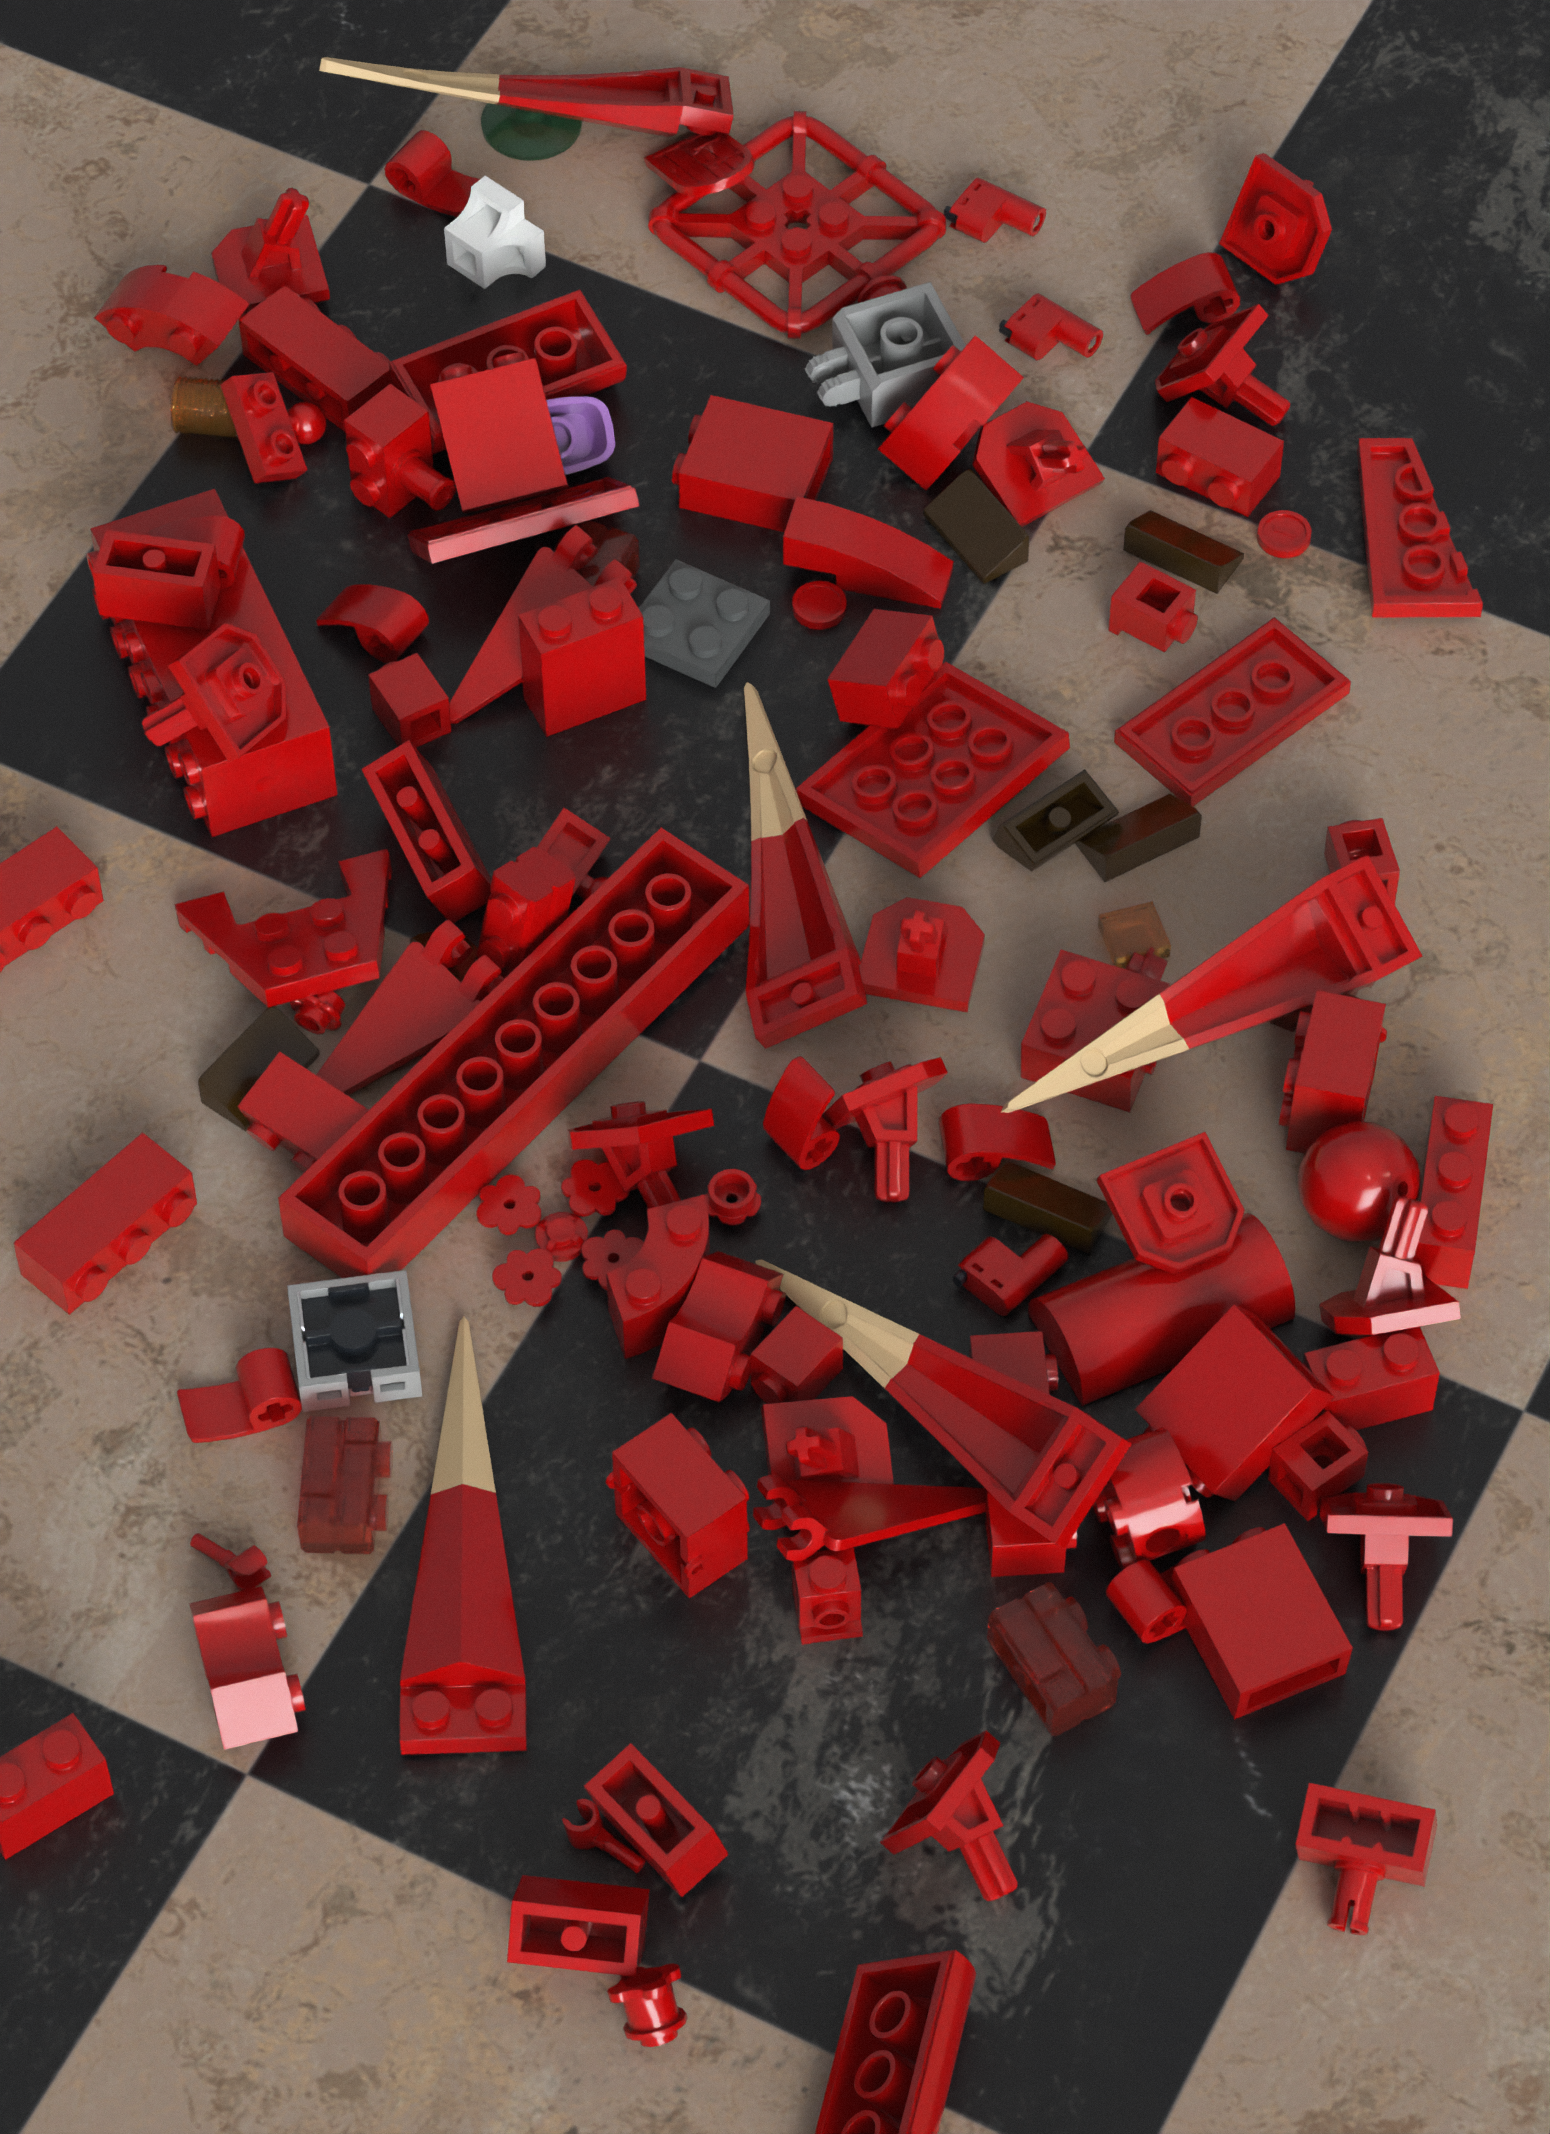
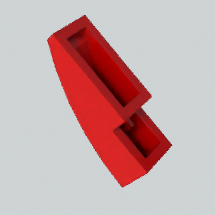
[783,496,954,609]

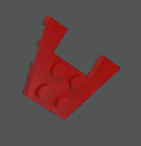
[174,849,392,1008]

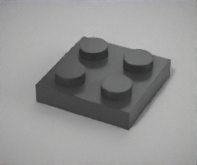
[639,559,770,688]

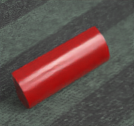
[389,289,627,455]
[1028,1213,1296,1406]
[815,1950,976,2134]

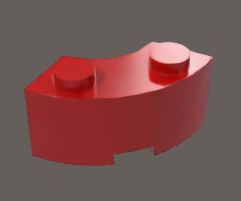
[94,265,249,366]
[878,335,1024,491]
[606,1195,710,1359]
[652,1251,786,1402]
[189,1586,306,1750]

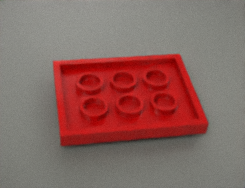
[795,661,1070,878]

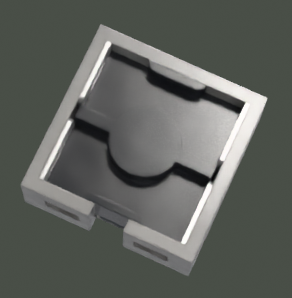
[287,1270,423,1412]

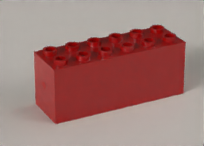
[86,489,337,837]

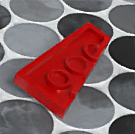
[1357,438,1483,618]

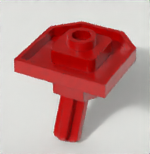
[1219,153,1332,285]
[211,188,330,312]
[1155,304,1291,426]
[972,401,1105,527]
[142,623,286,762]
[859,897,985,1012]
[822,1057,948,1202]
[567,1101,714,1209]
[1096,1132,1245,1275]
[1319,1197,1461,1335]
[761,1396,894,1527]
[1320,1483,1453,1631]
[880,1730,1018,1902]

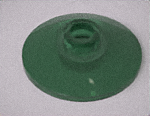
[481,103,582,161]

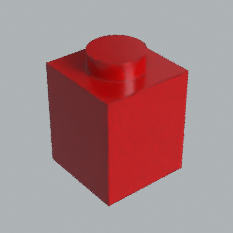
[368,653,452,748]
[750,1306,843,1404]

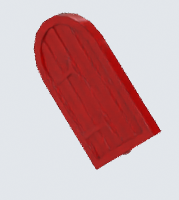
[644,132,755,196]

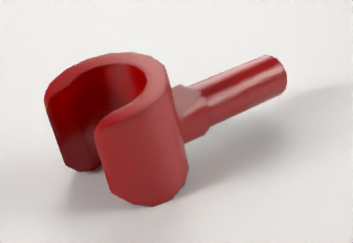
[190,1533,272,1591]
[562,1799,646,1873]

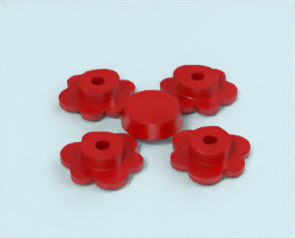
[476,1159,644,1307]

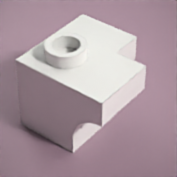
[444,176,546,289]

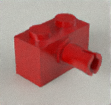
[344,384,456,518]
[1296,1783,1437,1935]

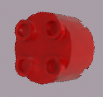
[1092,1426,1206,1570]

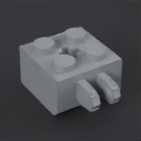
[804,282,966,427]

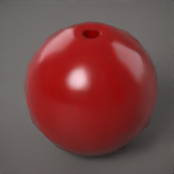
[1297,1121,1421,1242]

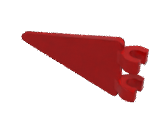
[449,525,637,724]
[316,919,504,1095]
[753,1475,989,1561]

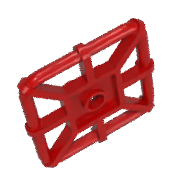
[648,111,946,339]

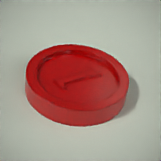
[1257,510,1312,558]
[792,581,847,630]

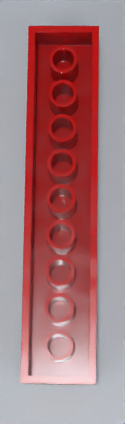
[278,828,750,1278]

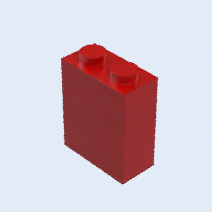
[430,352,569,515]
[672,395,833,532]
[518,577,646,737]
[1135,1304,1335,1501]
[1170,1523,1353,1720]

